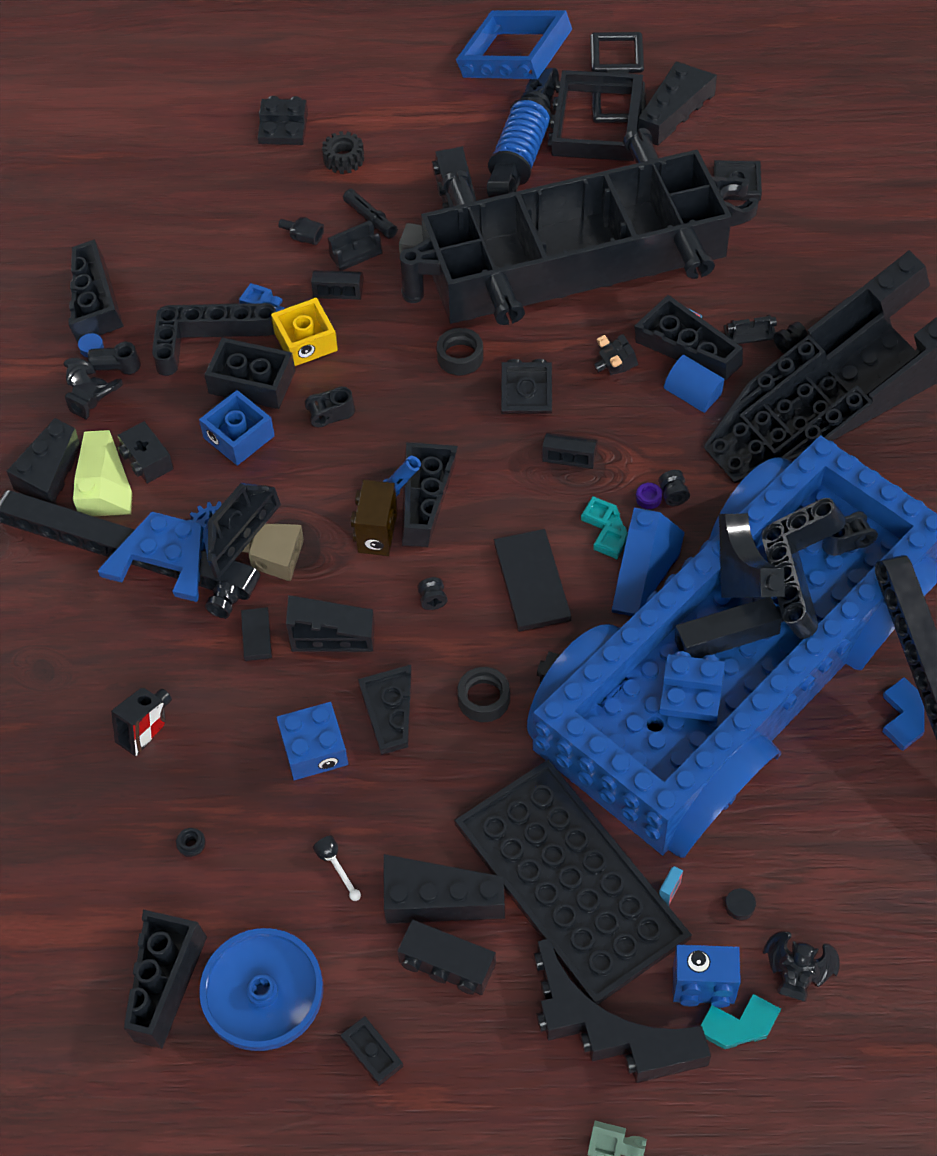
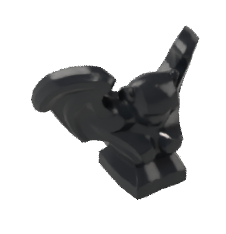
[63,358,123,420]
[763,931,840,1002]

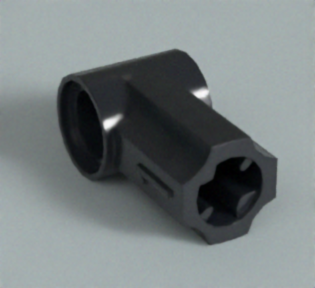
[88,342,141,374]

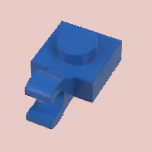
[239,283,285,312]

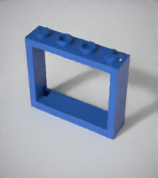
[456,10,572,79]

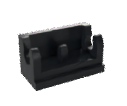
[328,220,383,271]

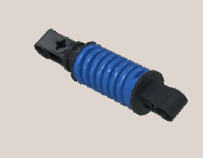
[487,68,559,198]

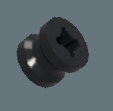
[417,577,448,610]

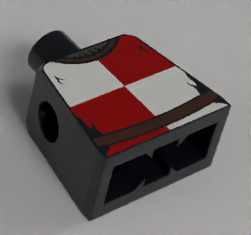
[111,688,172,757]

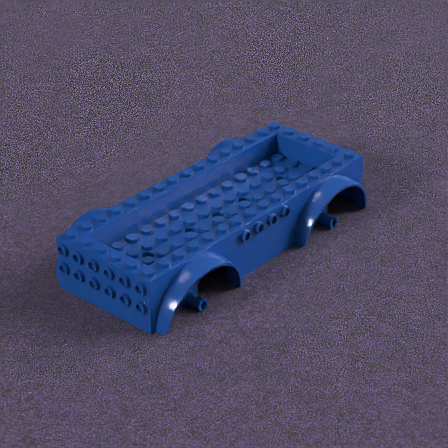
[527,435,937,858]

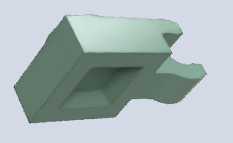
[588,1121,647,1156]

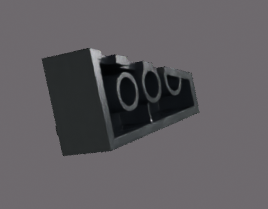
[68,239,124,342]
[402,442,458,547]

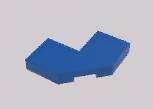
[882,677,925,751]

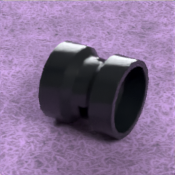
[774,321,808,354]
[658,470,690,506]
[205,581,241,619]

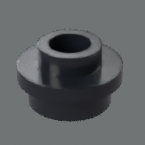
[176,828,206,857]

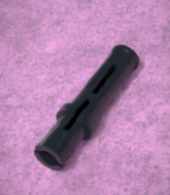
[343,188,398,239]

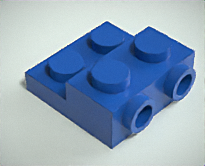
[659,651,725,722]

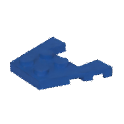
[98,512,203,602]

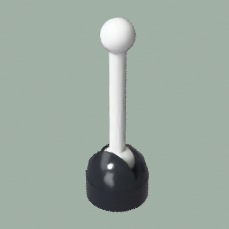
[313,835,361,901]

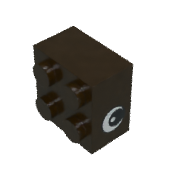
[351,480,398,556]

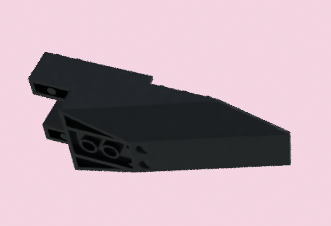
[704,250,937,483]

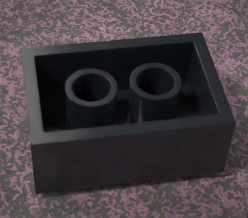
[205,337,295,409]

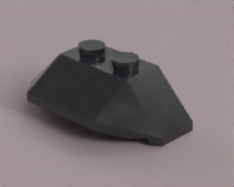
[203,483,281,579]

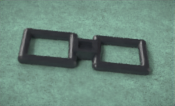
[590,32,646,123]

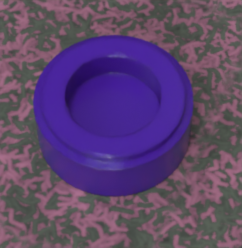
[636,483,662,509]

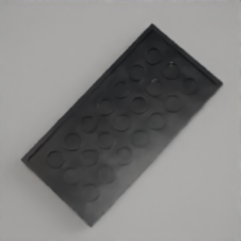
[455,759,692,1005]

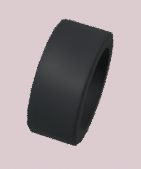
[437,328,483,375]
[457,667,510,722]

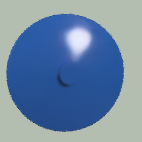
[200,928,323,1051]

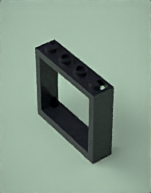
[548,70,643,161]

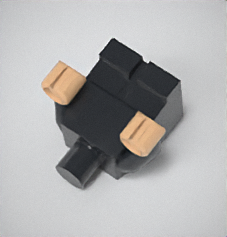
[594,334,639,375]

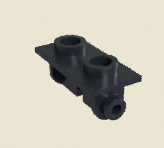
[723,315,777,344]

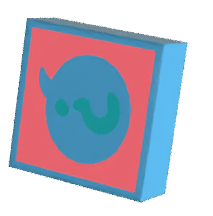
[659,866,683,906]

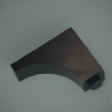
[719,513,785,598]

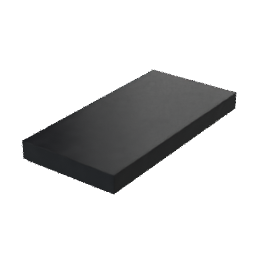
[494,529,571,632]

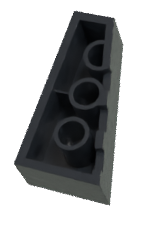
[638,62,717,146]
[634,295,743,380]
[384,854,505,924]
[124,909,207,1049]

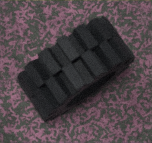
[322,131,364,174]

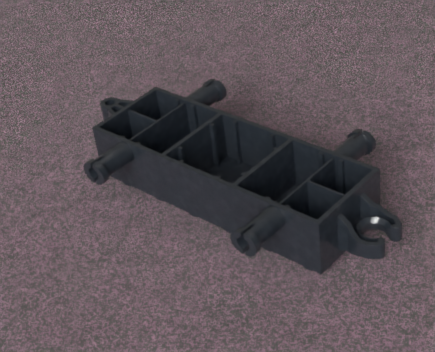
[400,128,759,325]

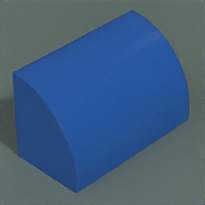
[664,355,724,413]

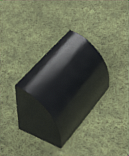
[311,270,364,300]
[542,432,598,469]

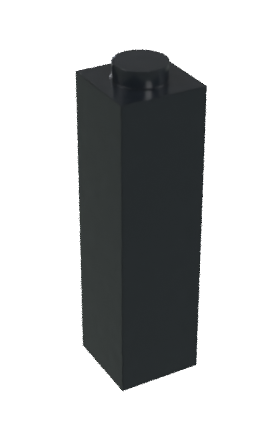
[675,597,784,658]

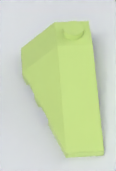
[73,430,132,516]

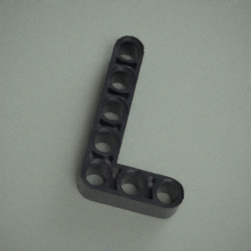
[152,303,276,376]
[762,498,846,639]

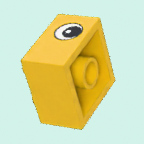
[271,298,338,366]

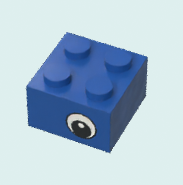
[199,390,275,466]
[277,702,348,780]
[673,945,741,1008]

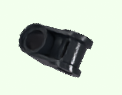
[304,386,355,427]
[822,511,878,556]

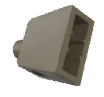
[242,524,304,581]

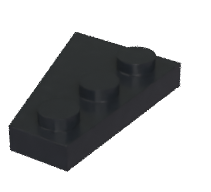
[358,665,412,755]

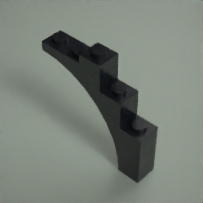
[533,939,711,1083]

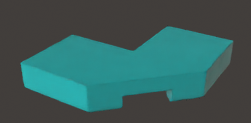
[581,496,628,559]
[701,994,781,1049]

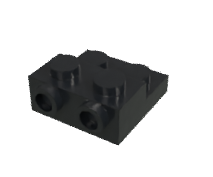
[258,96,308,145]
[501,359,552,414]

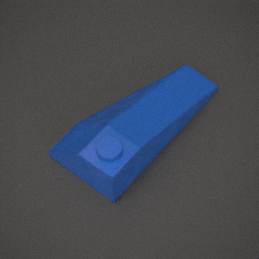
[612,507,685,616]

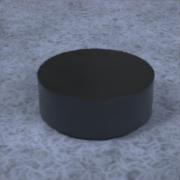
[725,888,756,920]

